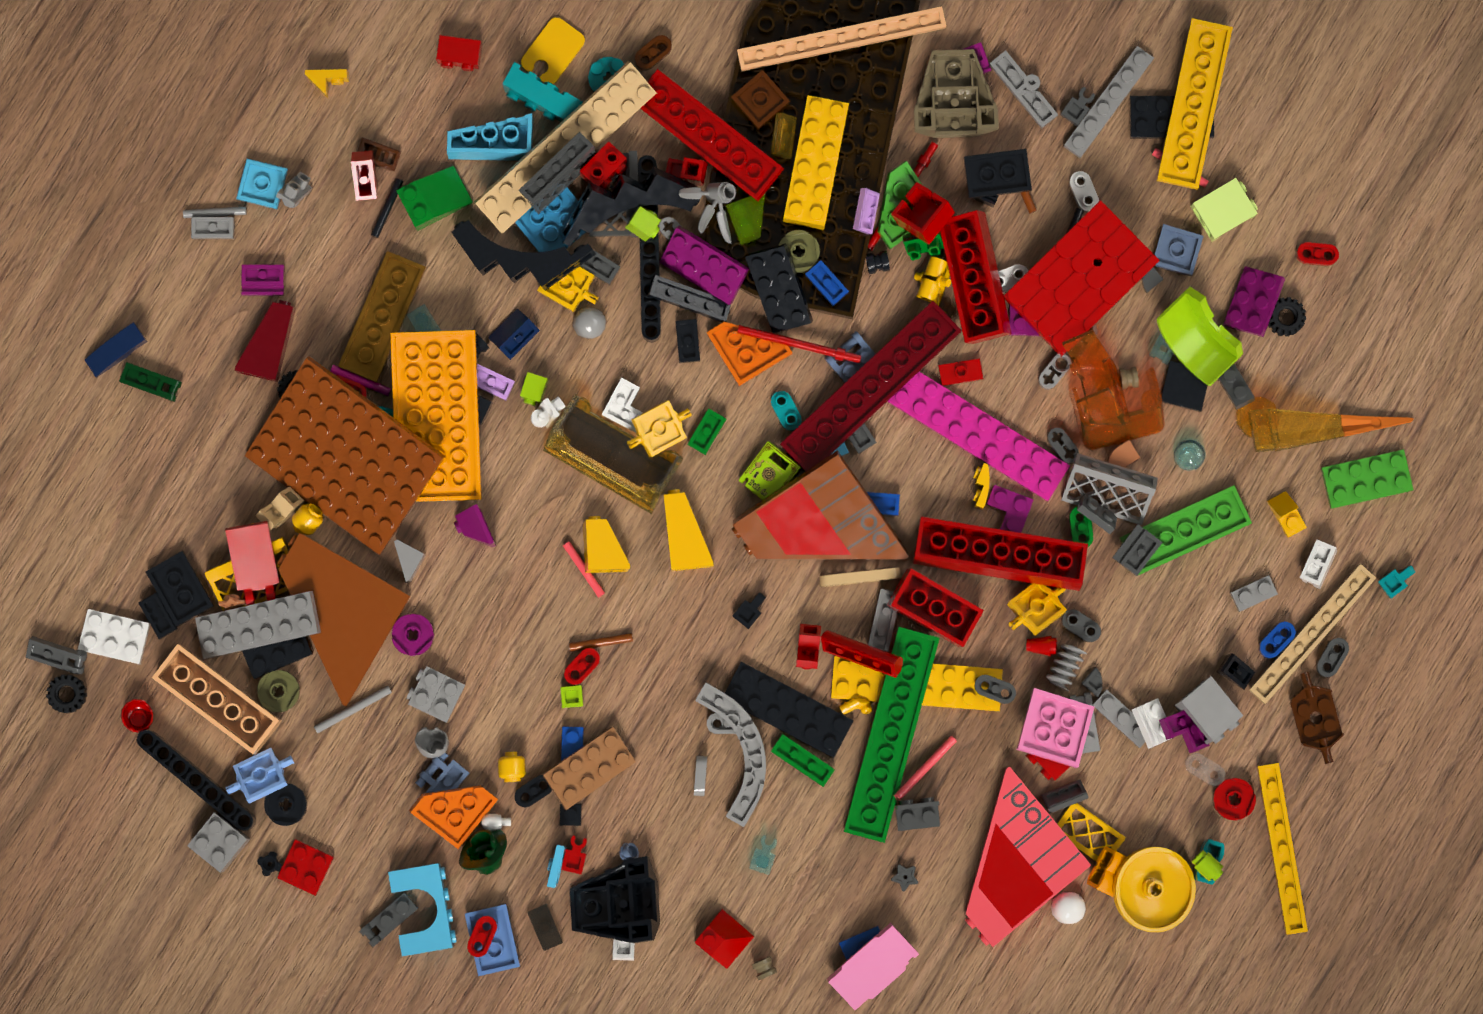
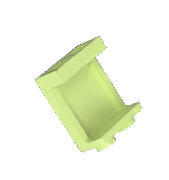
[1190,178,1258,242]

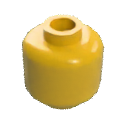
[292,504,323,535]
[498,752,526,782]

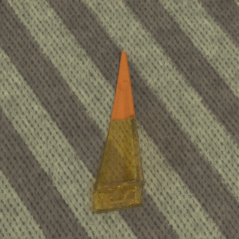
[1248,408,1414,453]

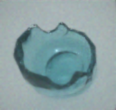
[1174,438,1206,471]

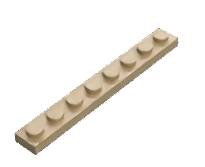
[1249,564,1376,704]

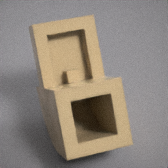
[256,486,304,531]

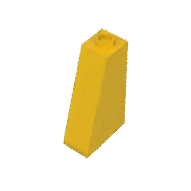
[664,489,714,571]

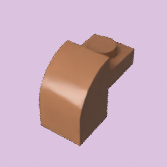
[1107,440,1140,488]

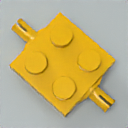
[537,267,599,312]
[627,400,692,457]
[1007,584,1067,636]

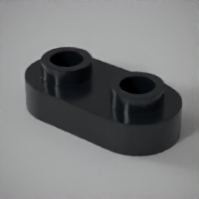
[515,775,552,808]

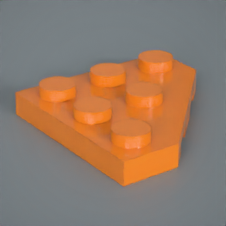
[706,322,793,387]
[409,785,498,849]

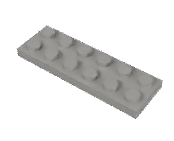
[195,591,321,659]

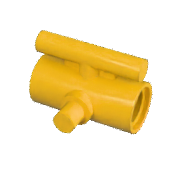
[914,256,951,306]

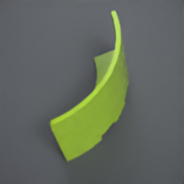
[1157,287,1243,386]

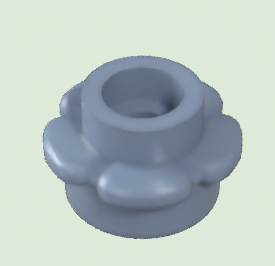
[619,843,639,861]

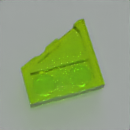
[726,194,765,245]

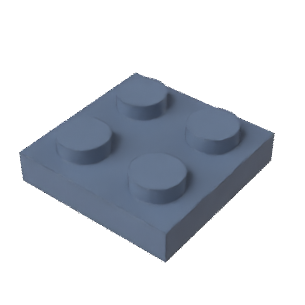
[1154,224,1203,276]

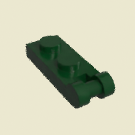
[119,362,182,402]

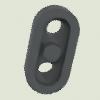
[1062,609,1101,642]
[1316,638,1349,677]
[974,675,1016,704]

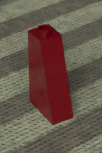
[234,300,296,382]

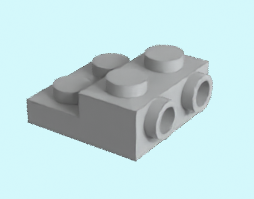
[406,666,466,723]

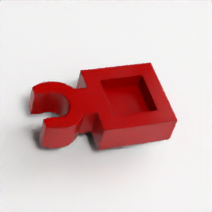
[561,835,587,875]

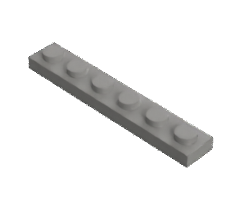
[1063,46,1154,158]

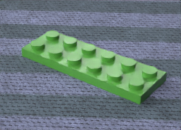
[1119,485,1252,576]

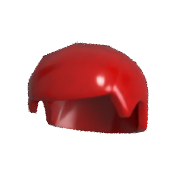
[121,699,153,733]

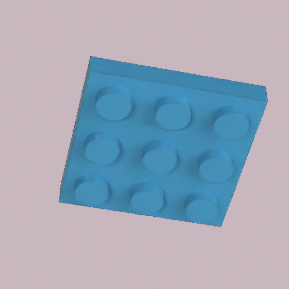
[515,187,587,252]

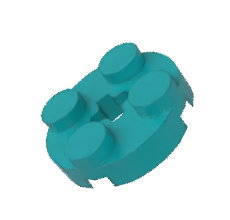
[588,57,625,92]

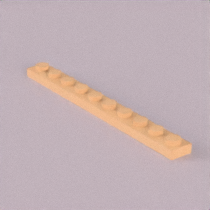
[737,6,946,72]

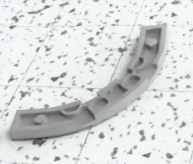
[695,682,766,827]

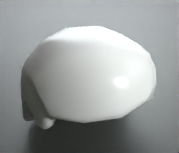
[1051,892,1086,924]

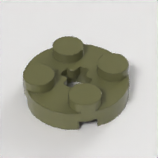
[779,230,820,273]
[257,670,300,712]

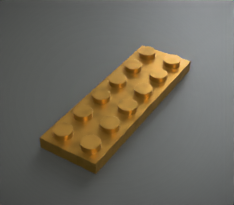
[338,251,426,383]

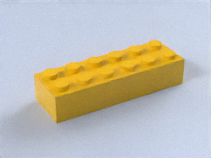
[783,95,849,230]

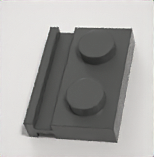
[1112,524,1163,576]

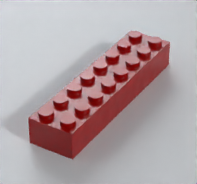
[913,517,1088,591]

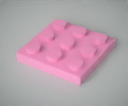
[1016,688,1094,768]

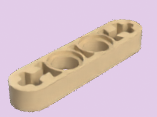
[819,568,902,587]

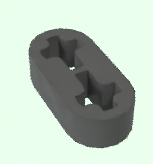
[1047,428,1079,464]

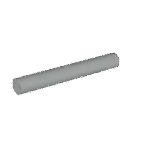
[183,206,247,218]

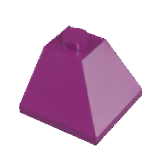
[454,504,496,547]

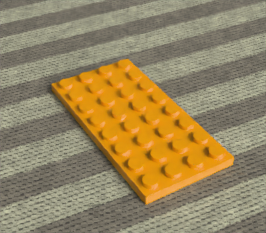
[390,330,482,502]

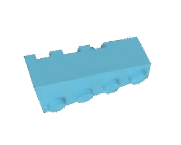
[447,113,533,161]

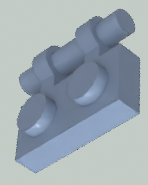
[415,753,470,793]

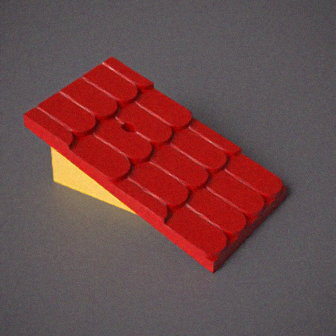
[1004,200,1160,357]

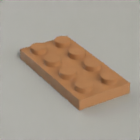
[542,727,636,810]

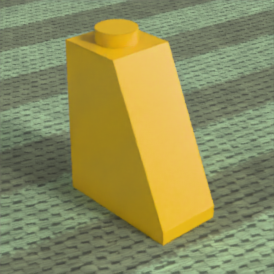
[583,516,630,573]

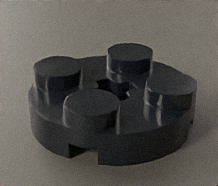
[264,783,308,826]

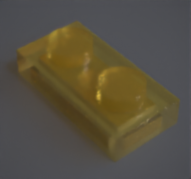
[771,113,797,159]

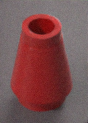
[1026,635,1057,656]

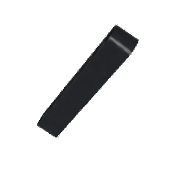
[137,730,256,830]

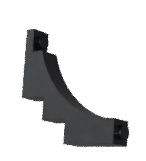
[560,166,700,246]
[451,220,596,291]

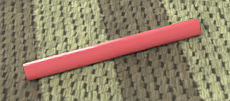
[894,736,957,801]

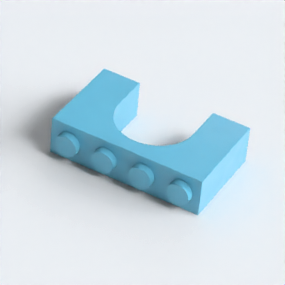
[388,863,457,956]

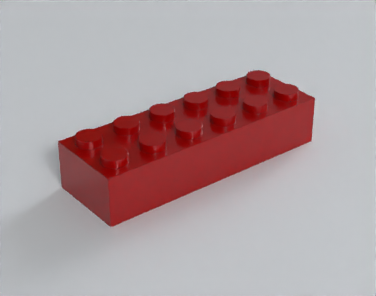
[940,210,1012,344]

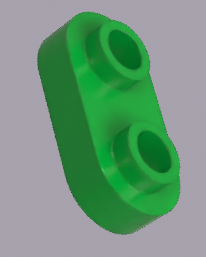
[1069,507,1094,547]

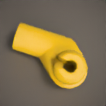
[839,698,872,715]

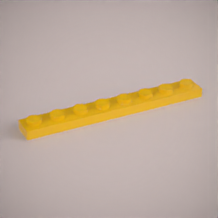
[1257,763,1308,935]

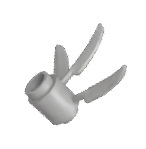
[679,182,736,243]

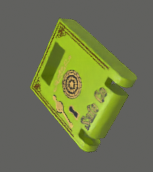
[738,441,802,500]

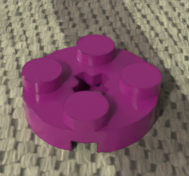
[392,614,435,656]

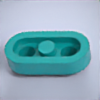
[771,391,802,431]

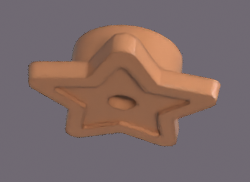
[218,594,246,611]

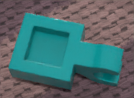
[1378,565,1416,599]

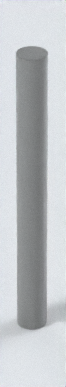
[314,686,392,733]

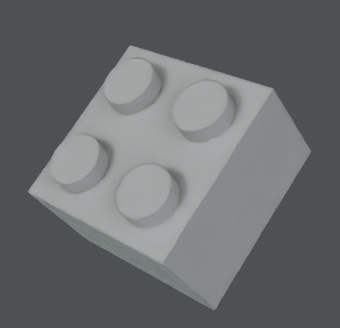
[187,812,250,873]

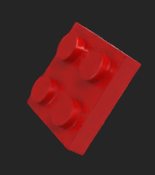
[277,839,334,896]

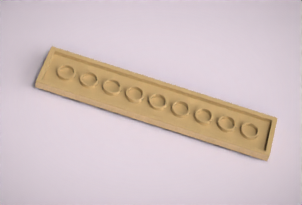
[474,61,656,234]

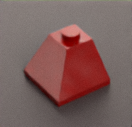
[695,909,754,969]

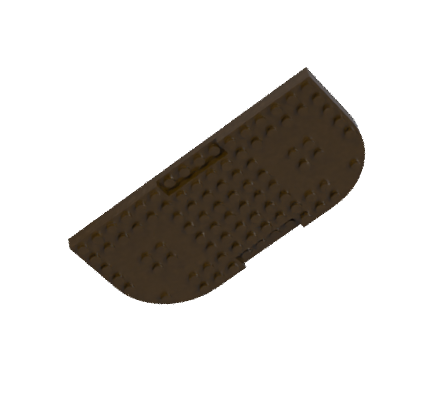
[705,0,920,320]

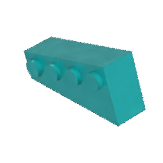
[502,62,583,122]

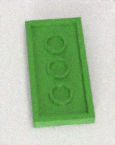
[1321,449,1413,509]

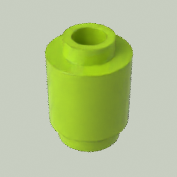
[1191,850,1223,881]

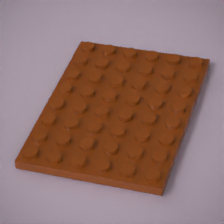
[245,356,445,555]

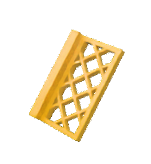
[205,536,289,611]

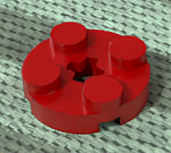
[1213,778,1256,821]

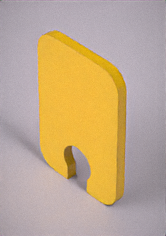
[521,17,585,85]

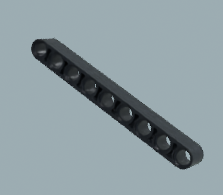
[638,155,661,343]

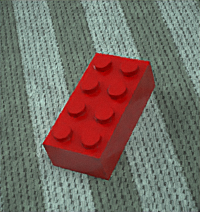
[886,568,984,647]

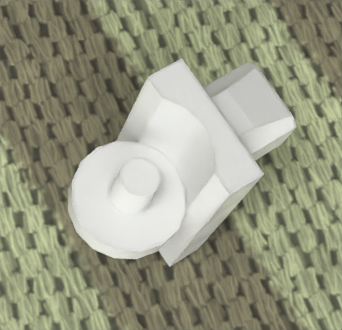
[531,397,566,429]

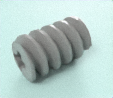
[1046,644,1087,691]

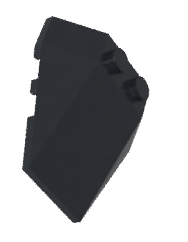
[570,856,660,943]

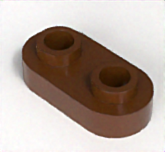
[635,35,672,70]

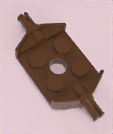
[1290,672,1344,764]

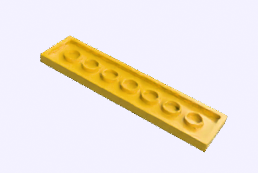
[1156,18,1233,190]
[831,656,1003,712]

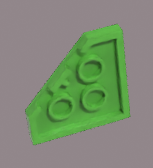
[877,161,922,249]

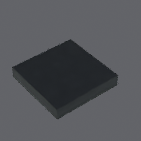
[1160,361,1208,412]

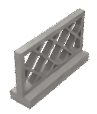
[1061,453,1158,525]

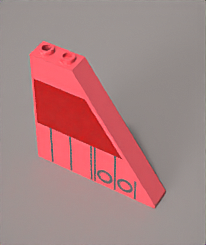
[965,766,1091,947]

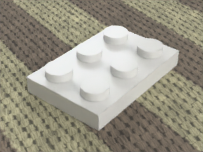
[78,609,150,665]

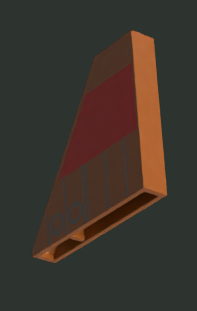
[732,450,909,559]

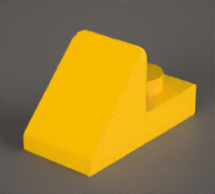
[305,69,349,98]
[1267,491,1307,538]

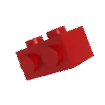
[580,141,627,189]

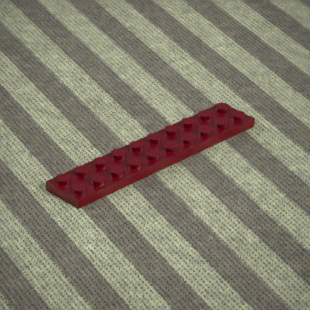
[780,301,962,472]

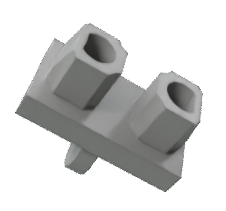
[276,172,312,208]

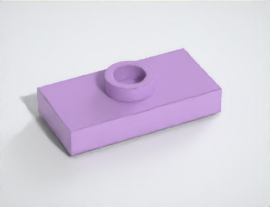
[853,188,880,234]

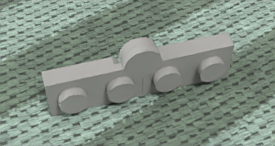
[989,50,1058,129]

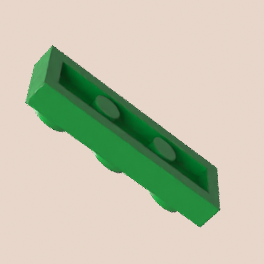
[771,734,835,787]

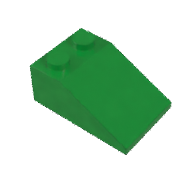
[396,166,473,231]

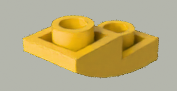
[973,463,990,510]

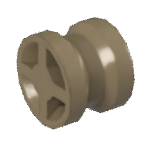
[1119,367,1139,390]
[752,956,777,980]

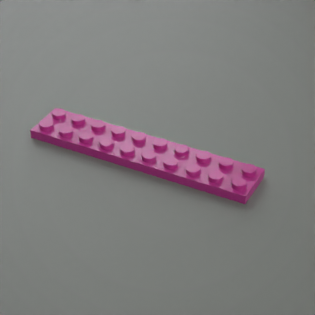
[887,372,1070,502]

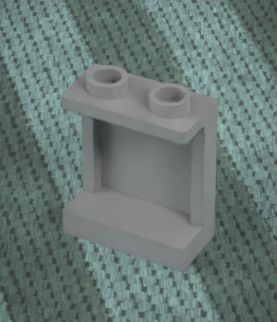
[1174,676,1243,744]

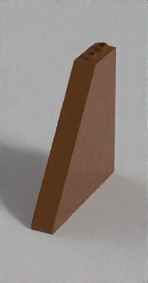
[277,533,411,706]

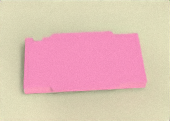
[827,923,919,1010]

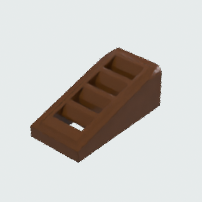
[356,137,401,171]

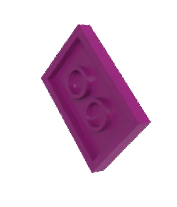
[1223,266,1285,337]

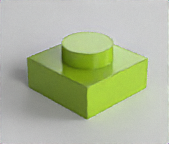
[560,685,584,708]

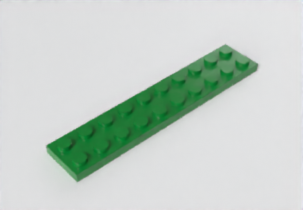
[844,627,940,843]

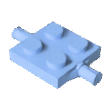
[225,748,294,804]

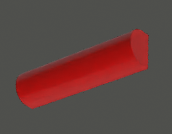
[821,630,903,678]

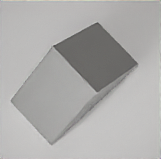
[394,540,426,583]

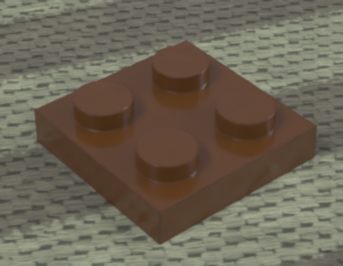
[731,70,790,130]

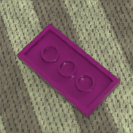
[659,226,749,305]

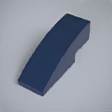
[85,322,148,378]

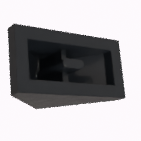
[1217,653,1256,690]

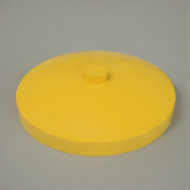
[1113,846,1196,932]

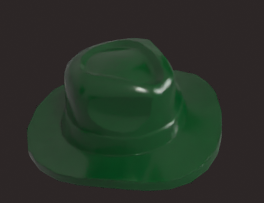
[459,829,507,875]

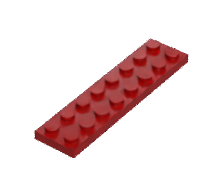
[640,69,784,201]

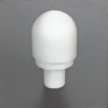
[481,814,511,831]

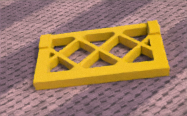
[1057,803,1126,862]

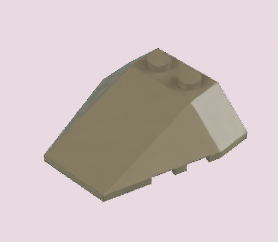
[914,49,999,138]

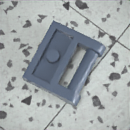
[824,331,875,383]

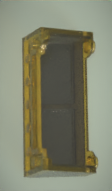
[543,394,683,514]

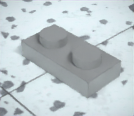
[191,217,235,239]
[1230,575,1278,612]

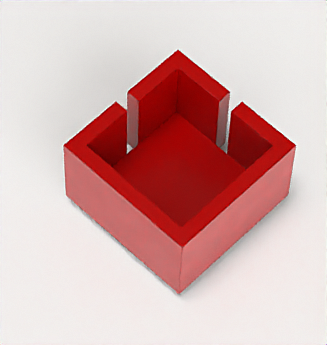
[891,182,955,245]

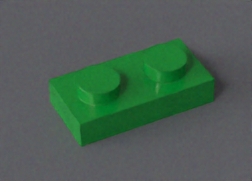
[687,408,727,456]

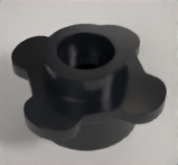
[257,852,282,876]

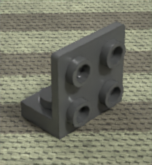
[895,797,940,831]

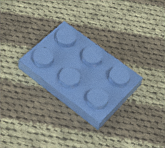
[465,904,520,976]

